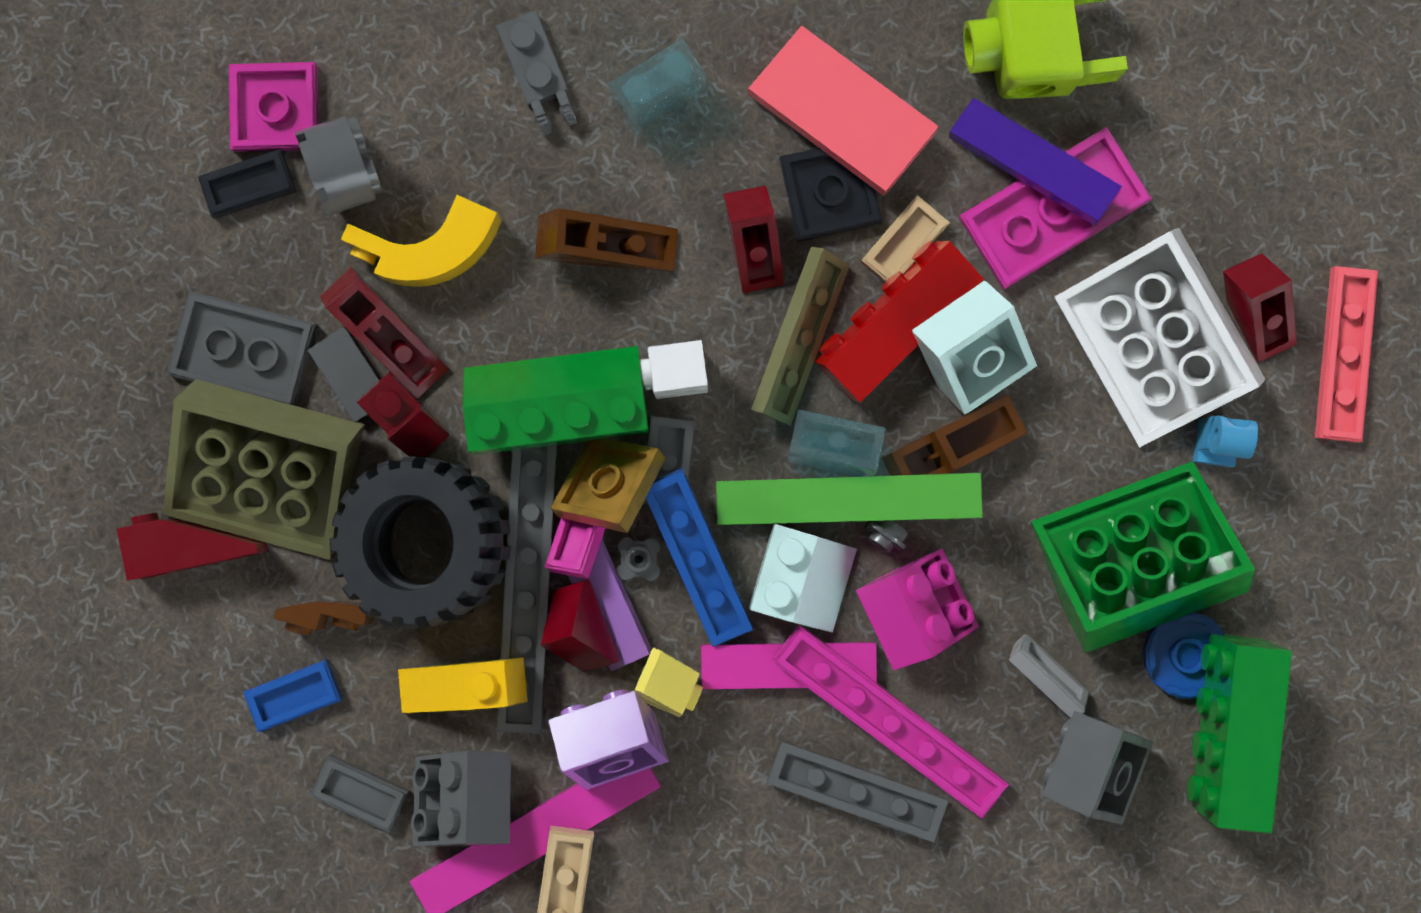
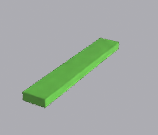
[716,473,983,525]

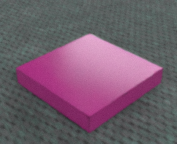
[229,62,319,152]

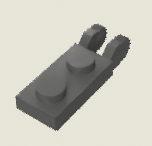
[496,10,577,136]

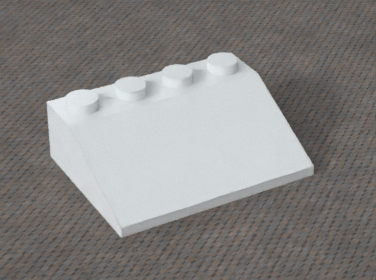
[1055,228,1265,447]

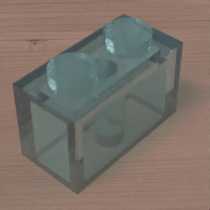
[608,38,706,133]
[787,410,886,477]

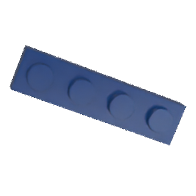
[646,468,753,647]

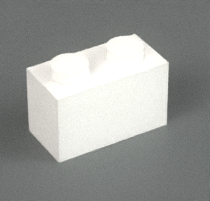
[641,340,708,399]

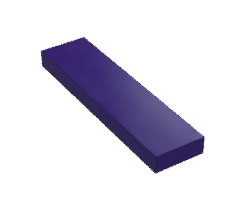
[949,98,1122,226]

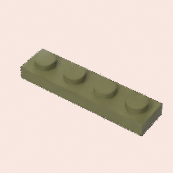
[751,247,850,426]

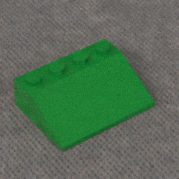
[1031,461,1255,653]

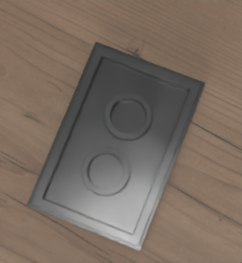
[166,291,317,406]

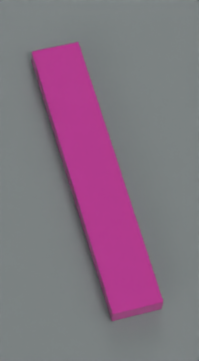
[773,624,1009,819]
[410,768,661,913]

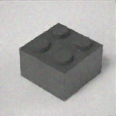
[1042,711,1154,825]

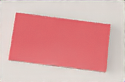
[748,25,939,196]

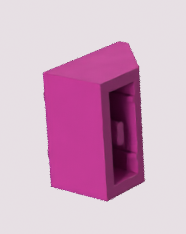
[856,548,979,671]

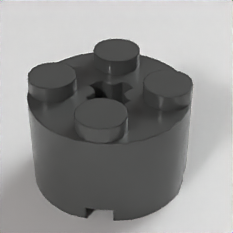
[294,116,383,216]

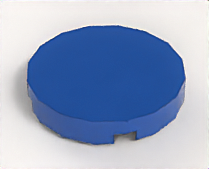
[1143,612,1226,699]

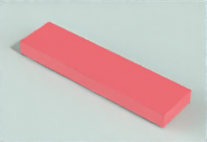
[1315,266,1378,443]

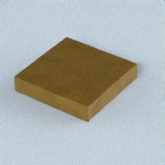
[550,439,666,533]

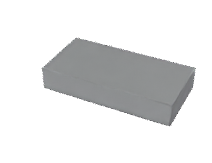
[1009,634,1089,718]

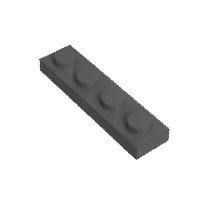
[767,740,948,843]

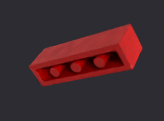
[815,241,984,403]

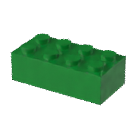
[1187,633,1292,833]

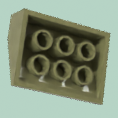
[163,379,364,560]

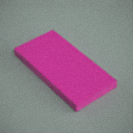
[958,127,1152,290]

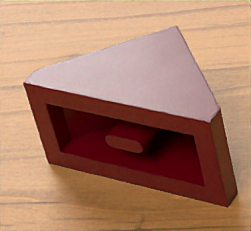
[541,579,620,672]

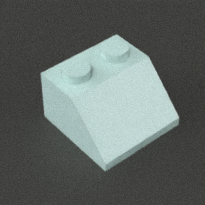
[749,524,857,633]

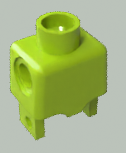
[963,0,1128,99]

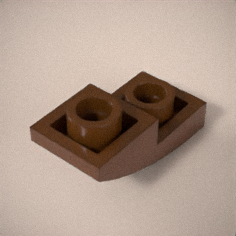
[273,600,374,636]

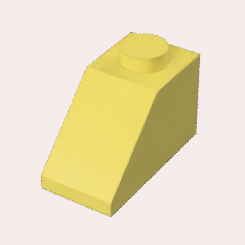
[634,647,703,717]

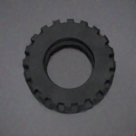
[330,457,511,629]

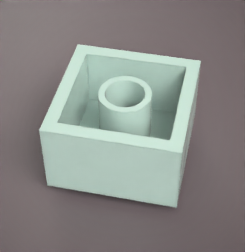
[912,281,1037,415]

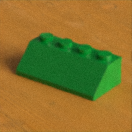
[463,346,649,455]

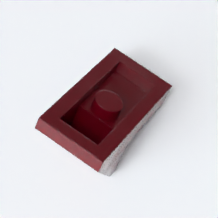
[357,371,450,458]

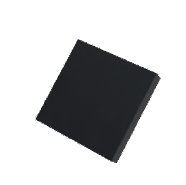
[779,148,882,242]

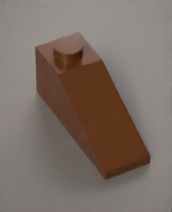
[535,208,678,272]

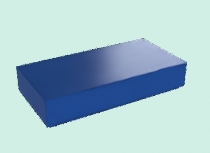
[243,659,343,733]

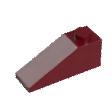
[320,267,449,399]
[116,513,269,581]

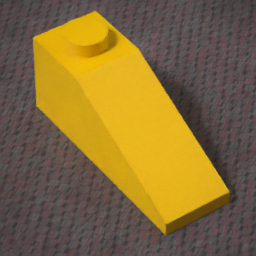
[398,657,528,713]

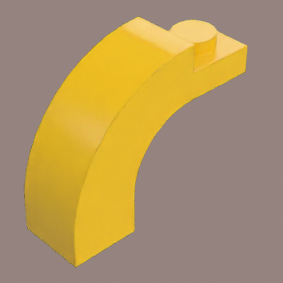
[341,195,502,287]

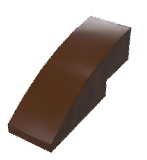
[882,394,1028,476]

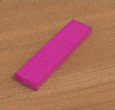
[701,642,877,689]

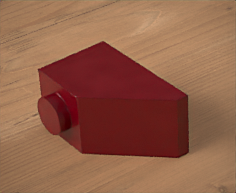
[723,185,785,293]
[1223,253,1297,363]

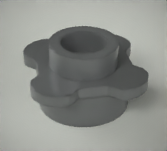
[864,520,908,554]
[617,537,661,581]

